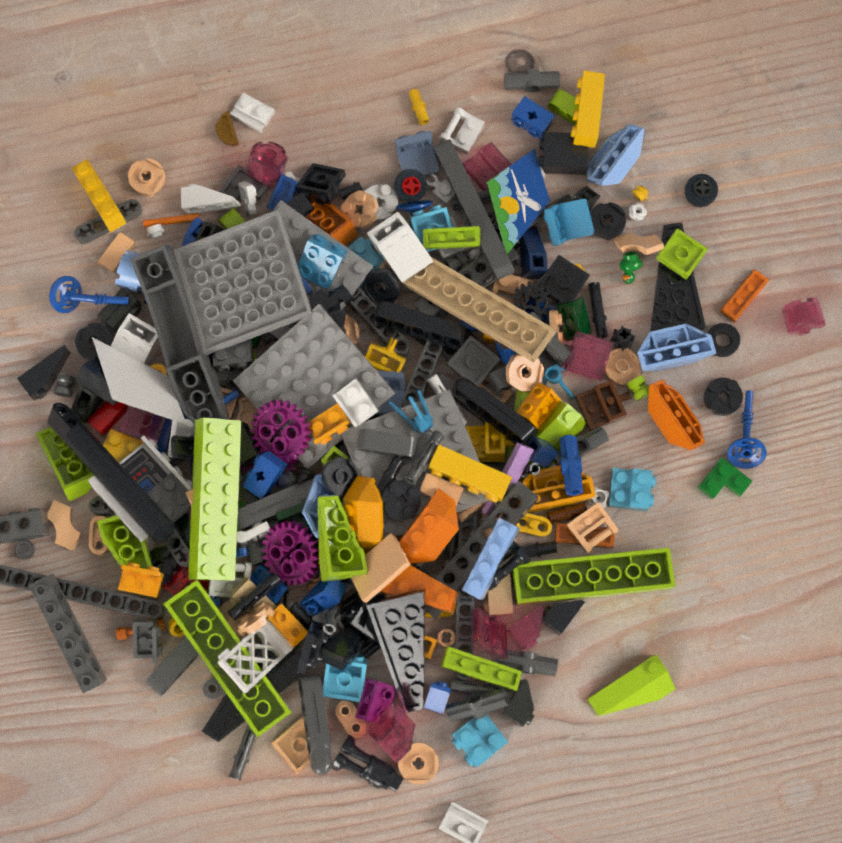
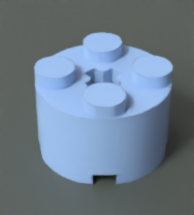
[115,250,143,293]

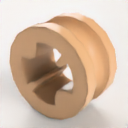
[437,629,455,648]

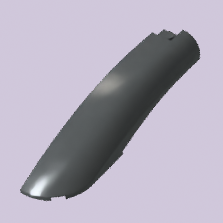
[130,245,228,423]

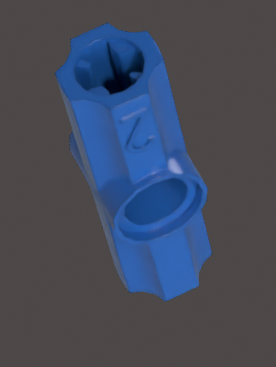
[559,435,583,496]

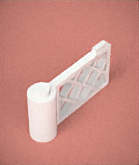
[217,616,298,693]

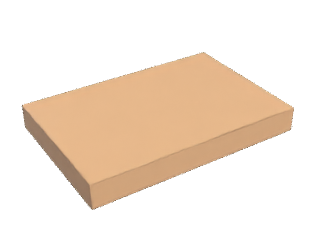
[351,533,411,603]

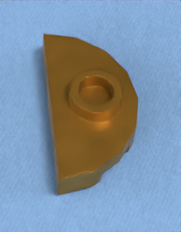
[216,110,239,146]

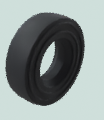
[707,323,740,357]

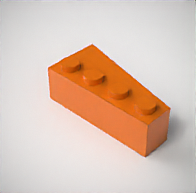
[379,565,458,613]

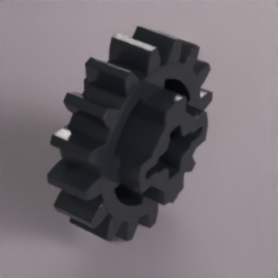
[511,281,552,320]

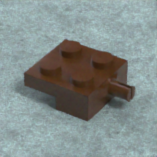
[575,380,632,431]

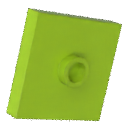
[656,228,708,280]

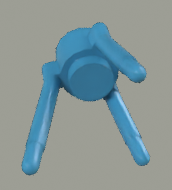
[542,364,575,400]
[389,390,434,433]

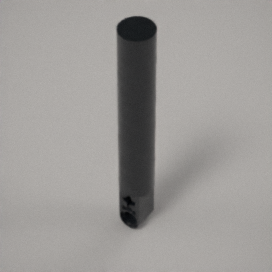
[47,403,175,542]

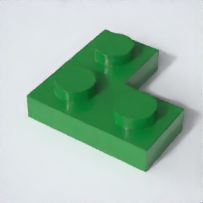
[697,457,752,500]

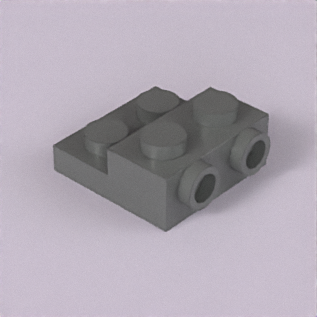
[212,338,254,372]

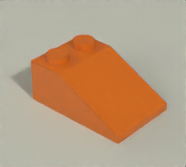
[305,201,358,246]

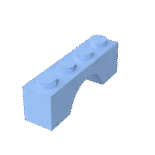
[462,518,520,600]

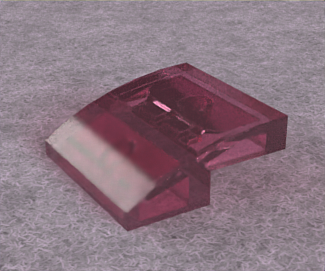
[463,142,512,191]
[565,331,612,381]
[472,608,508,659]

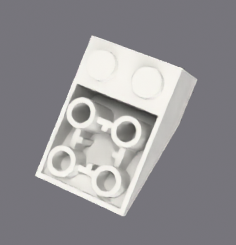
[367,212,433,283]
[111,313,160,365]

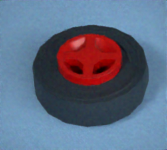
[394,169,427,202]

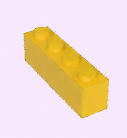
[571,70,605,148]
[71,159,127,233]
[428,445,512,503]

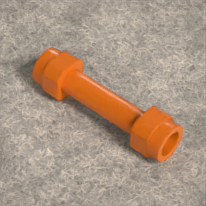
[116,619,166,640]

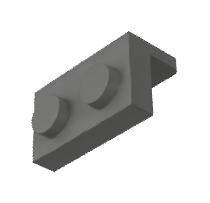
[133,619,162,663]

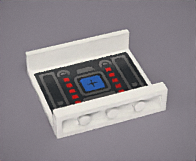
[88,436,192,542]

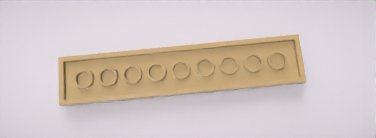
[379,257,556,363]

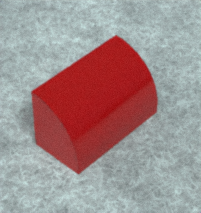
[86,401,130,437]

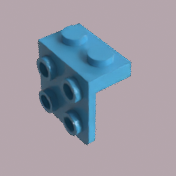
[544,198,594,246]
[298,234,348,289]

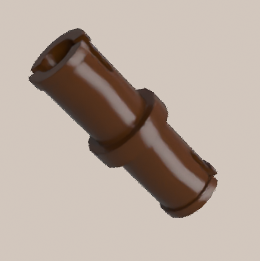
[547,502,587,524]

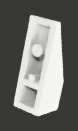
[181,184,241,214]

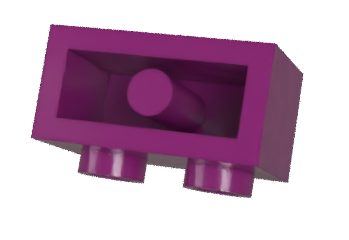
[355,678,396,726]

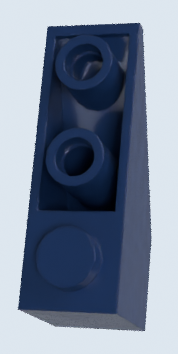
[519,226,548,279]

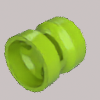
[627,375,649,401]

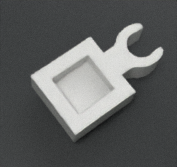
[426,174,456,206]
[238,181,257,216]

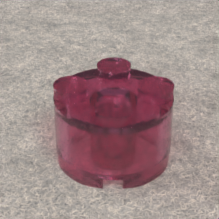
[247,141,288,186]
[782,297,826,336]

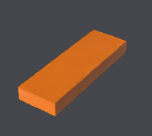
[720,269,769,323]
[555,522,614,548]

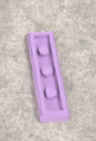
[481,443,534,519]

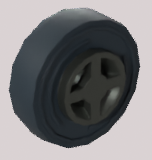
[684,174,718,207]

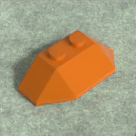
[648,379,705,450]
[398,488,459,563]

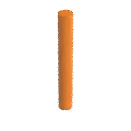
[143,213,200,227]

